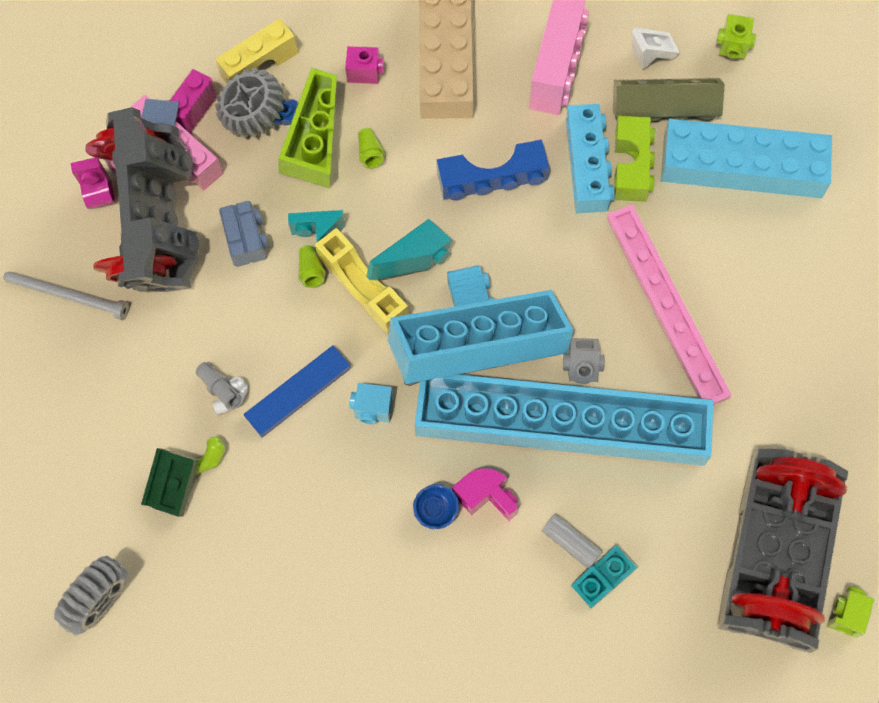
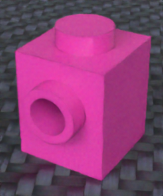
[345,46,384,84]

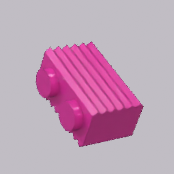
[169,69,217,134]

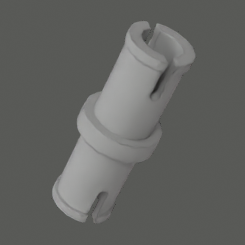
[196,362,242,409]

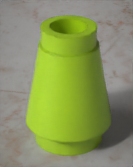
[358,128,385,168]
[298,245,326,288]

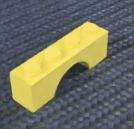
[315,228,409,335]

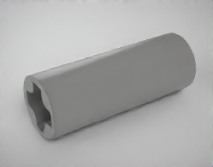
[542,514,603,569]

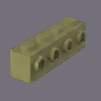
[613,78,725,121]

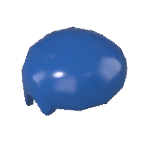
[413,484,459,530]

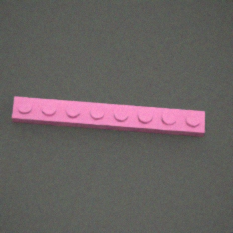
[607,205,732,406]

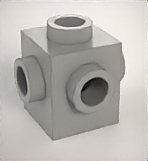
[563,338,604,384]

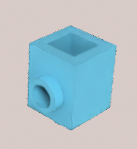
[349,383,393,424]

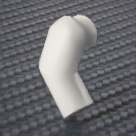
[212,377,248,415]

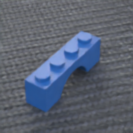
[436,139,549,200]

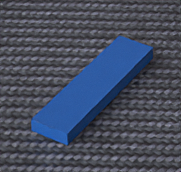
[243,345,351,438]

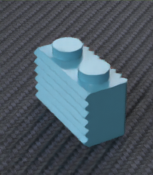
[447,265,494,307]

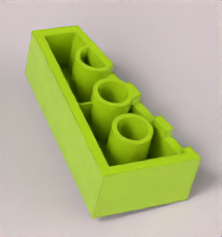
[278,67,337,189]

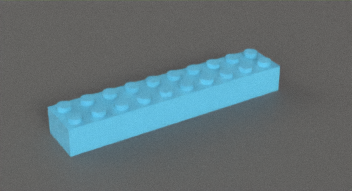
[415,374,714,466]

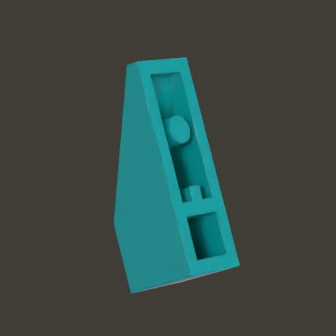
[366,219,452,280]

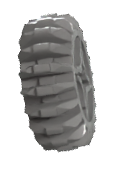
[214,67,286,138]
[54,555,128,636]

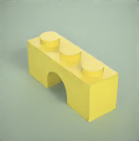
[215,18,298,84]

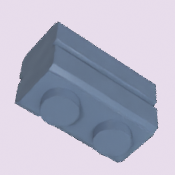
[219,201,269,267]

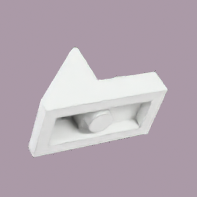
[632,28,680,70]

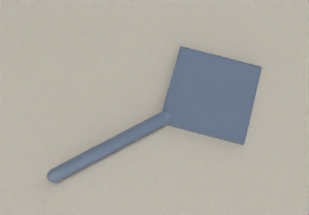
[141,99,179,126]

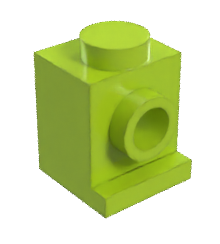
[827,586,874,638]

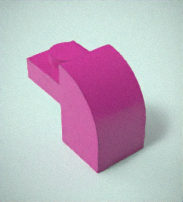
[452,468,519,521]

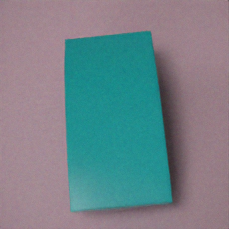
[571,545,638,608]

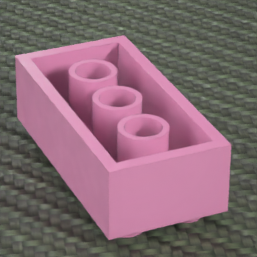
[529,0,589,115]

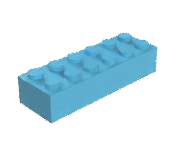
[660,119,832,198]
[388,290,574,384]

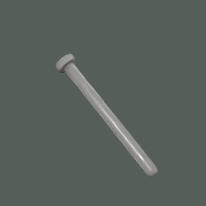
[3,271,129,320]

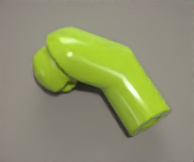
[195,436,225,475]

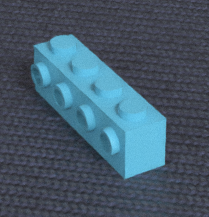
[566,104,614,213]

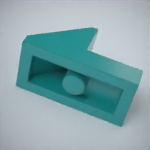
[288,210,345,242]

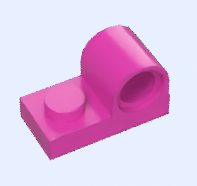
[70,157,115,209]

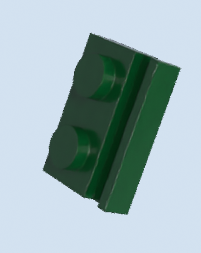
[141,448,199,517]

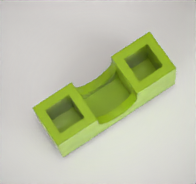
[614,116,655,202]

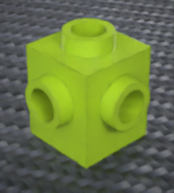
[716,14,756,59]

